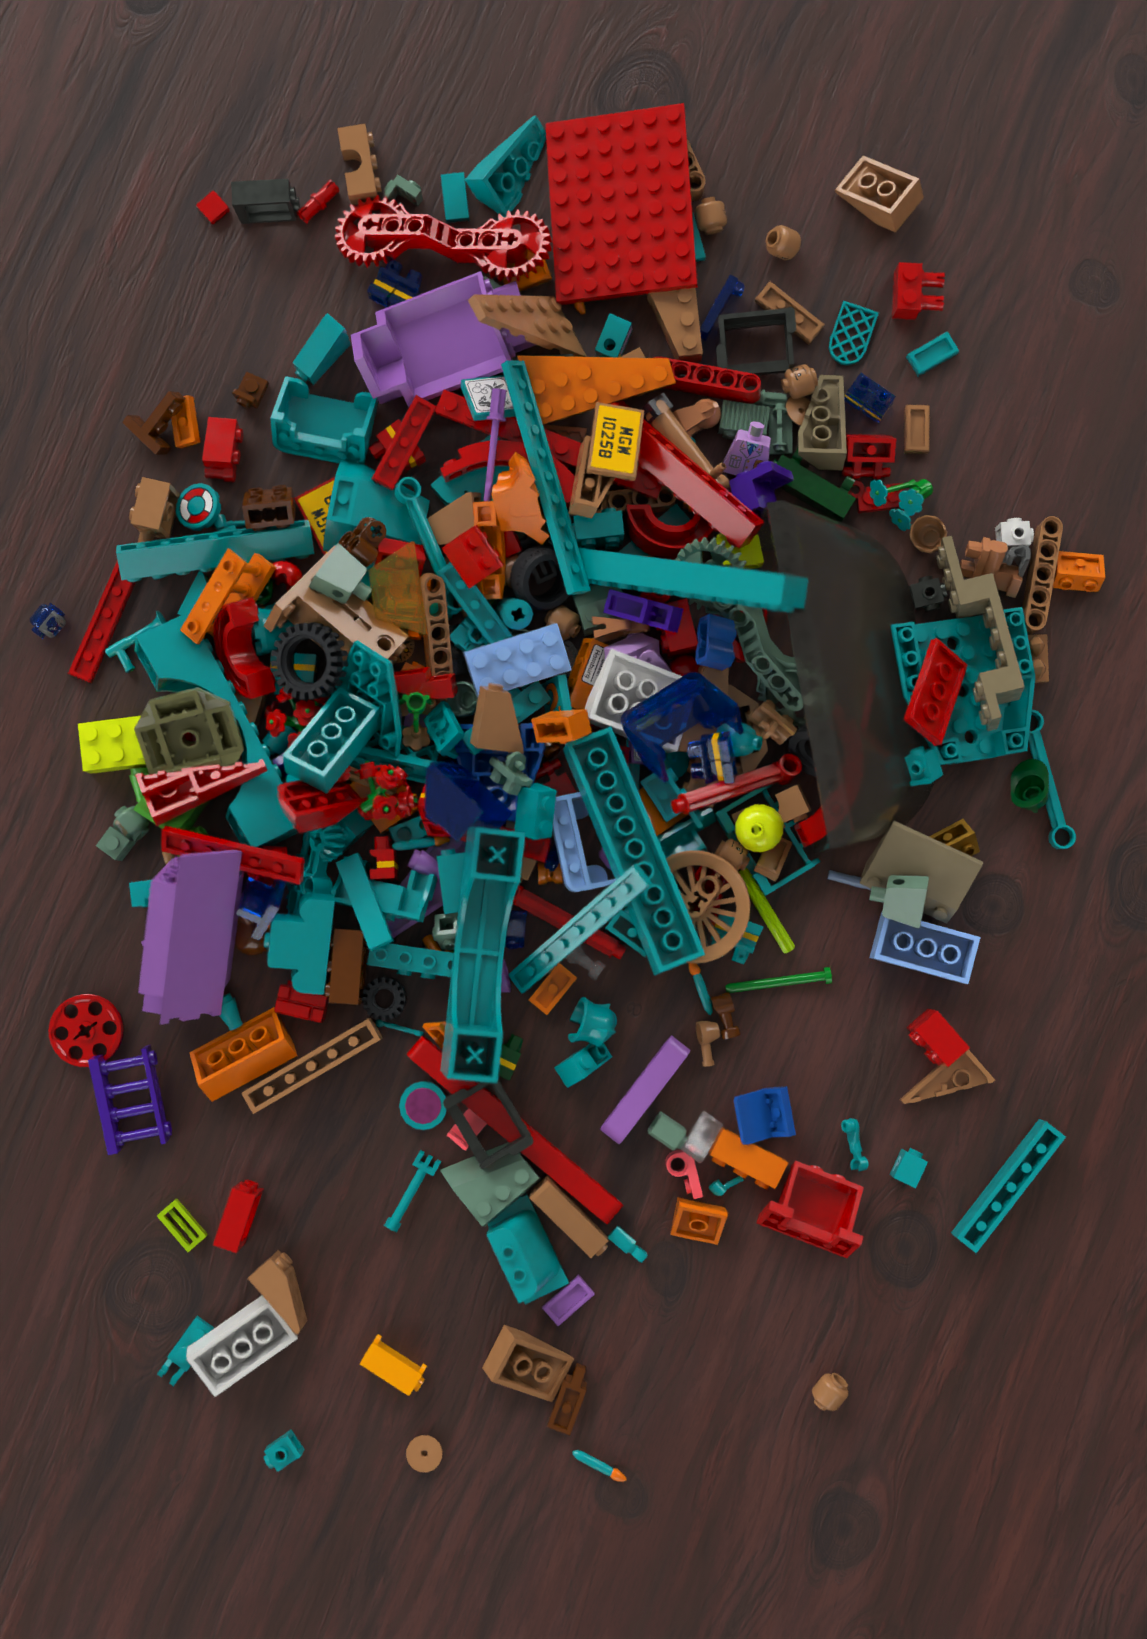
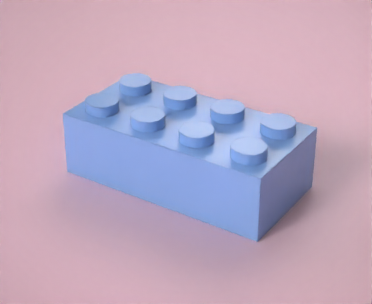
[463,623,572,698]
[869,912,980,984]

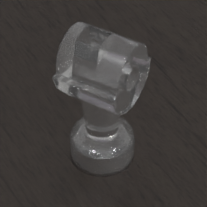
[566,946,606,981]

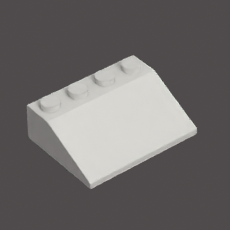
[585,649,699,753]

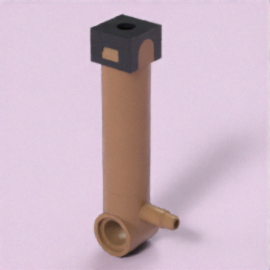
[641,393,731,493]

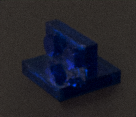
[236,877,287,941]

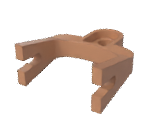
[592,616,650,643]

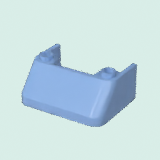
[552,792,616,892]

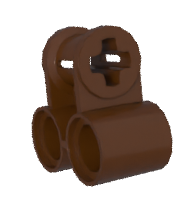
[339,517,386,567]

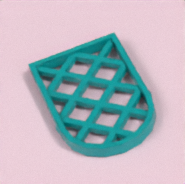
[828,301,879,365]

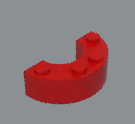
[623,504,715,560]
[213,597,276,699]

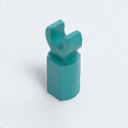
[608,1225,648,1263]

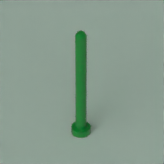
[725,967,832,993]

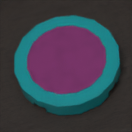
[399,1081,447,1130]

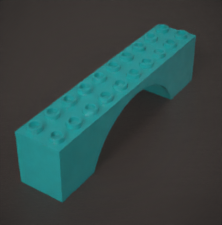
[134,612,299,848]
[440,827,525,1083]

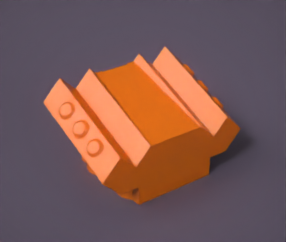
[491,452,550,545]

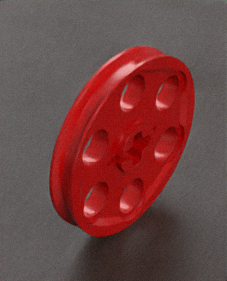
[48,994,124,1067]

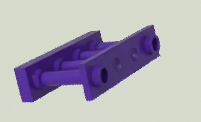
[88,1045,172,1155]

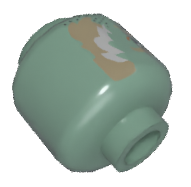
[113,806,149,842]

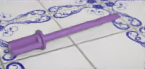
[483,388,507,502]

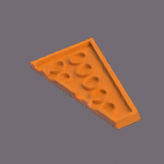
[517,356,676,425]

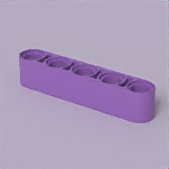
[600,1035,691,1144]

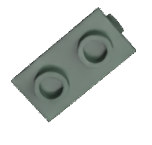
[769,403,793,455]

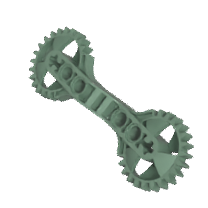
[675,537,836,728]

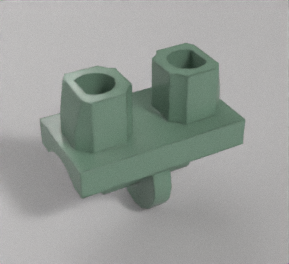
[489,752,533,796]

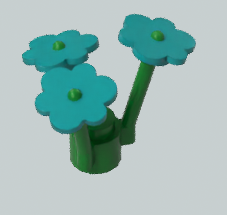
[870,479,933,531]

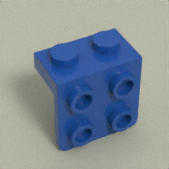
[734,1087,796,1145]

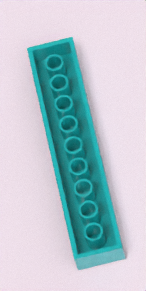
[579,548,808,613]
[563,727,705,975]

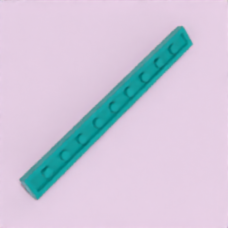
[501,360,591,595]

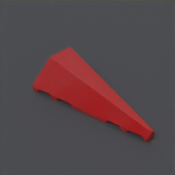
[135,759,268,826]

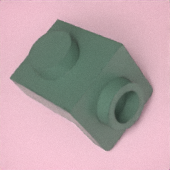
[384,175,423,207]

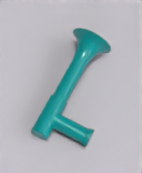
[105,610,167,673]

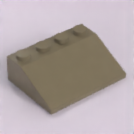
[859,821,983,924]

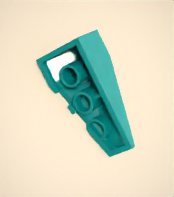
[465,116,546,217]

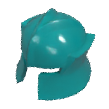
[568,997,617,1047]

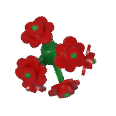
[264,686,329,748]

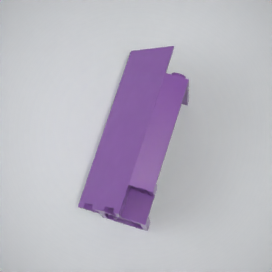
[351,271,536,407]
[139,850,244,1025]

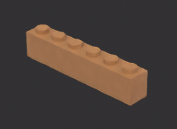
[241,1017,383,1114]

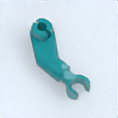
[841,1118,869,1172]

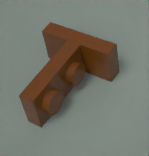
[122,391,186,455]

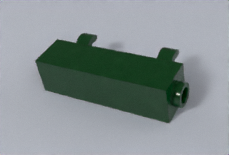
[773,448,856,524]

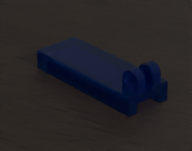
[700,275,745,341]

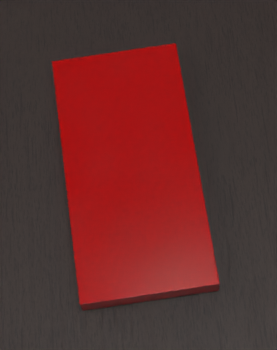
[904,638,968,746]

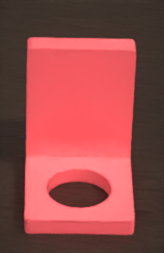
[447,1108,487,1151]

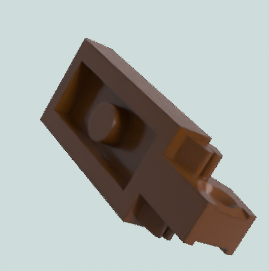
[547,1363,588,1436]

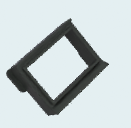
[716,307,796,375]
[443,1080,533,1169]

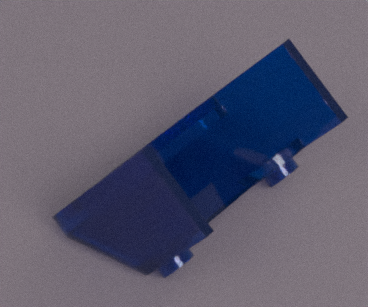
[620,672,744,783]
[424,761,513,841]

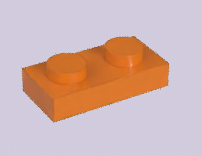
[171,395,200,449]
[529,963,577,1015]

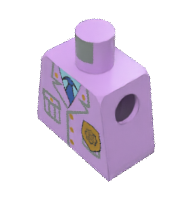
[724,421,771,475]

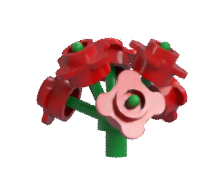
[354,761,418,820]

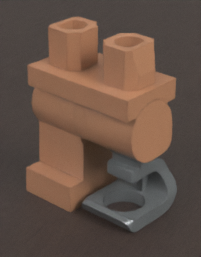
[960,537,1031,598]

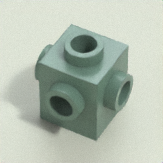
[432,912,458,950]

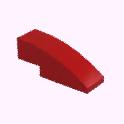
[394,667,458,699]

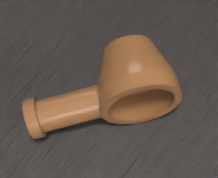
[696,1021,720,1067]

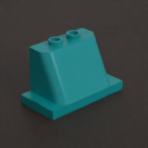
[487,1193,569,1305]

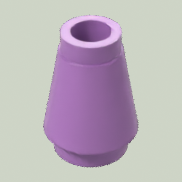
[407,849,439,879]

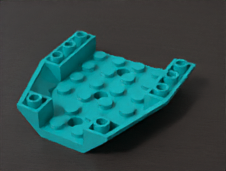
[890,607,1035,765]

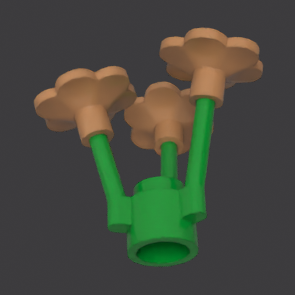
[397,691,448,751]

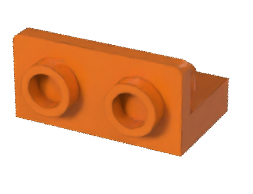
[1053,551,1105,592]

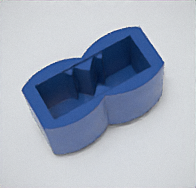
[696,614,737,671]

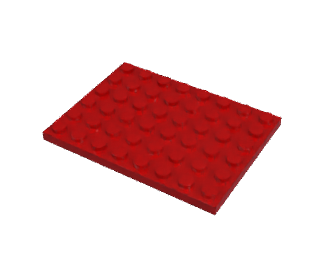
[545,103,698,305]

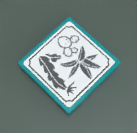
[460,375,516,421]

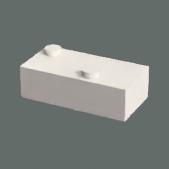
[186,1296,298,1397]

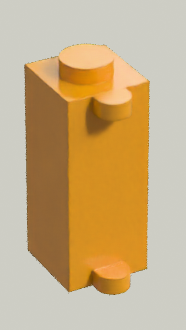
[360,1334,427,1396]

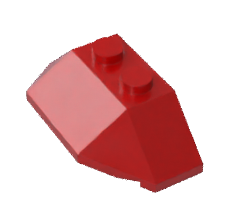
[277,780,364,833]

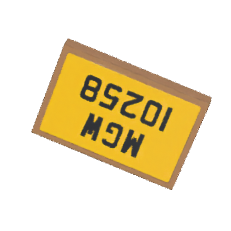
[586,402,644,481]

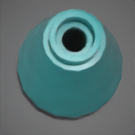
[251,607,294,656]

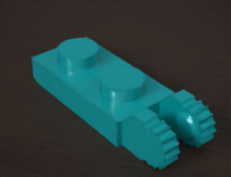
[157,1315,214,1386]

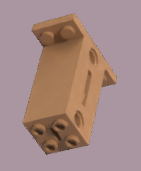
[264,545,409,666]

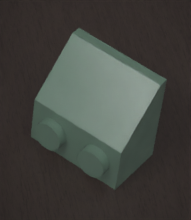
[571,584,624,636]

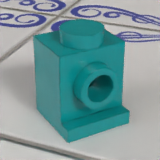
[904,746,943,786]
[264,1429,305,1472]

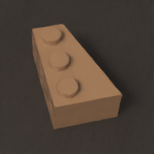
[647,288,703,363]
[569,435,615,519]

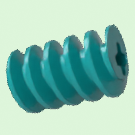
[495,597,533,630]

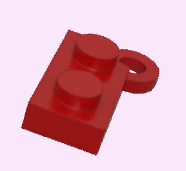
[848,480,904,513]

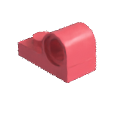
[665,1146,703,1199]

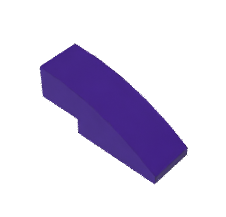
[603,589,684,632]

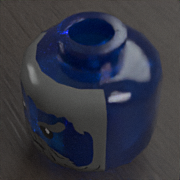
[30,602,66,639]

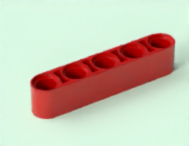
[653,357,761,404]

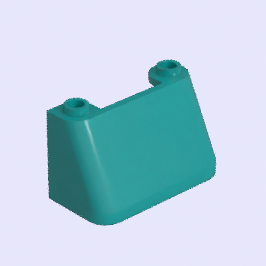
[270,376,378,464]

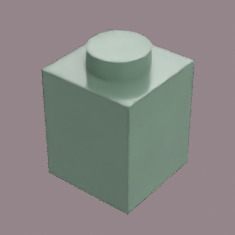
[96,826,136,861]

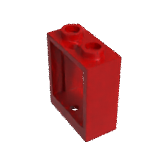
[213,1180,264,1253]

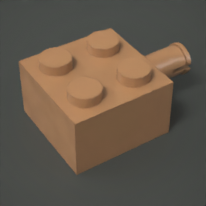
[129,477,180,542]

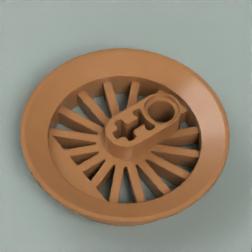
[666,851,750,963]

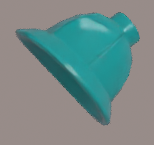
[716,716,763,760]

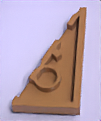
[900,1049,995,1104]

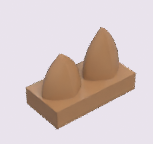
[1028,634,1049,683]

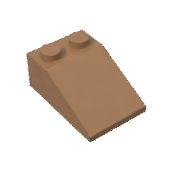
[835,156,924,232]
[248,1250,307,1335]
[482,1325,574,1402]

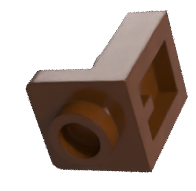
[232,372,269,409]

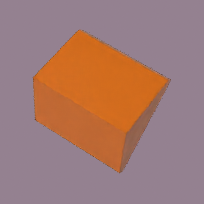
[670,1197,728,1245]

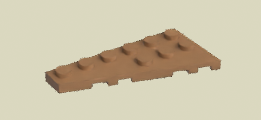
[468,294,587,357]

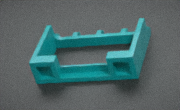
[714,784,821,896]

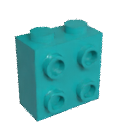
[571,508,624,550]

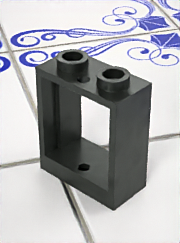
[231,179,300,224]

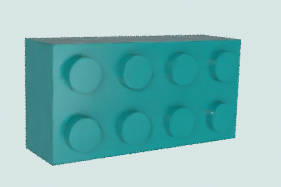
[282,687,381,794]

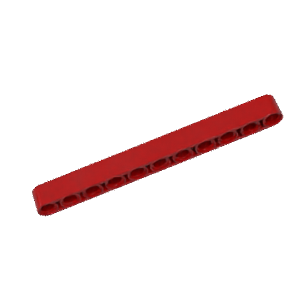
[406,1036,624,1225]

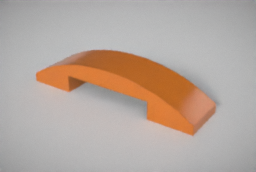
[473,501,506,599]

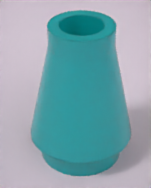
[219,993,243,1031]

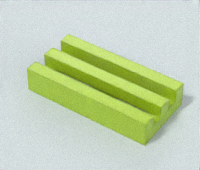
[157,1199,208,1252]

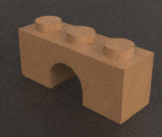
[338,124,382,205]
[732,784,811,831]

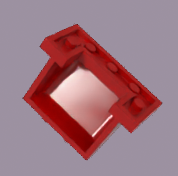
[756,1161,864,1258]

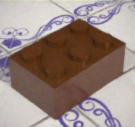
[325,929,368,1005]

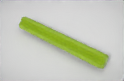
[738,868,795,953]

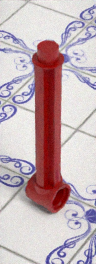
[671,754,802,815]
[512,884,627,960]

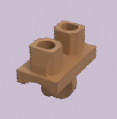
[748,700,797,745]

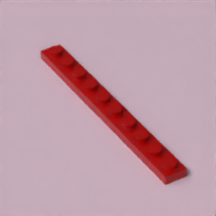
[435,389,662,500]

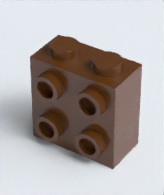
[242,485,296,531]

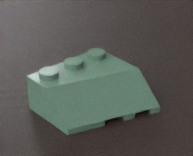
[440,1142,541,1227]

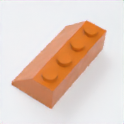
[189,1007,297,1102]

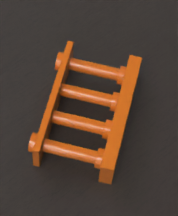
[180,549,276,644]

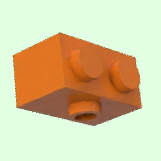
[531,709,592,744]

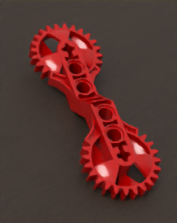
[335,195,552,283]

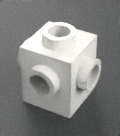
[995,518,1034,551]

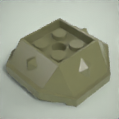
[134,687,245,775]

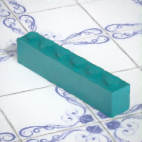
[951,1119,1066,1253]

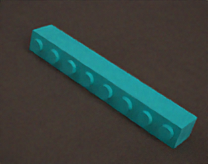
[116,520,314,582]

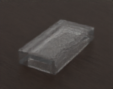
[680,1111,723,1163]

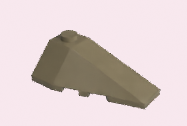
[798,375,847,470]

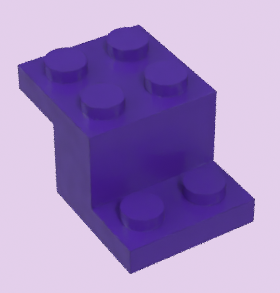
[729,461,794,524]

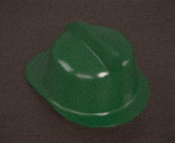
[1011,759,1049,813]

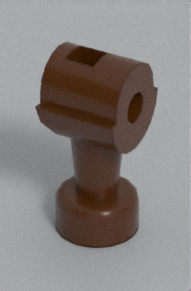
[710,992,741,1040]

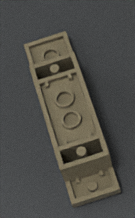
[936,535,1025,731]

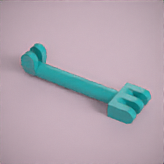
[384,1150,442,1232]

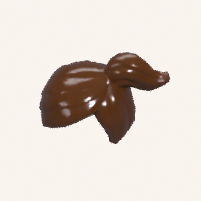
[235,897,270,956]

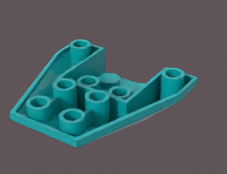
[323,460,430,552]
[331,640,402,757]

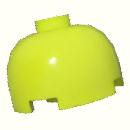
[735,804,784,852]

